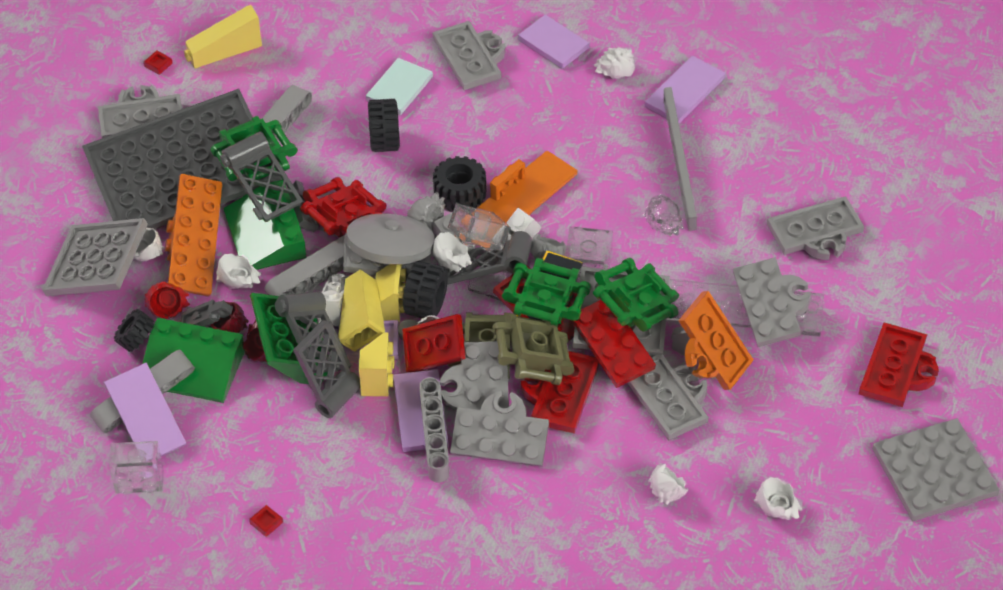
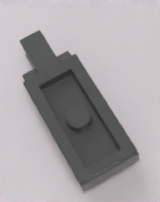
[289,180,319,232]
[180,300,233,327]

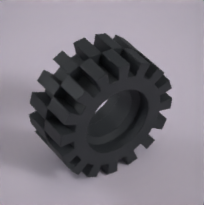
[114,309,154,352]

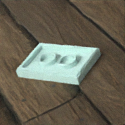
[366,58,433,115]

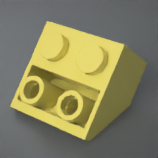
[375,264,406,322]
[359,332,395,396]

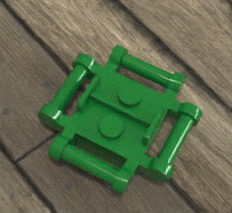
[210,116,298,185]
[593,257,680,332]
[502,258,592,326]

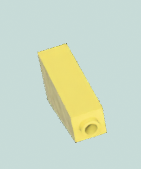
[184,5,262,69]
[338,270,385,352]

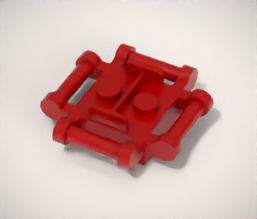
[300,177,387,238]

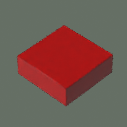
[143,50,173,75]
[249,505,283,537]

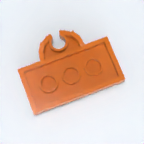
[678,291,754,390]

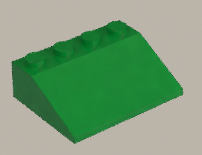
[223,180,307,270]
[250,292,328,385]
[142,318,245,403]

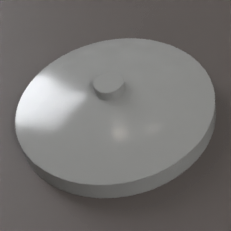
[346,214,434,264]

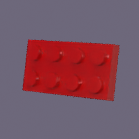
[571,300,656,388]

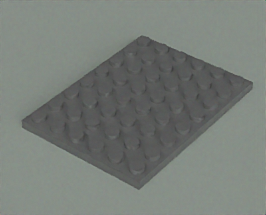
[82,89,282,229]

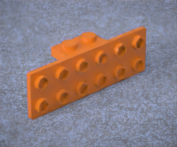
[462,151,578,243]
[164,174,222,296]

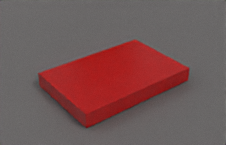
[402,314,466,373]

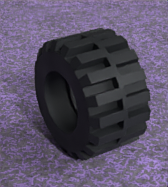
[368,98,400,152]
[433,156,487,212]
[403,260,448,318]

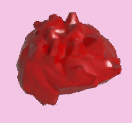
[144,281,190,319]

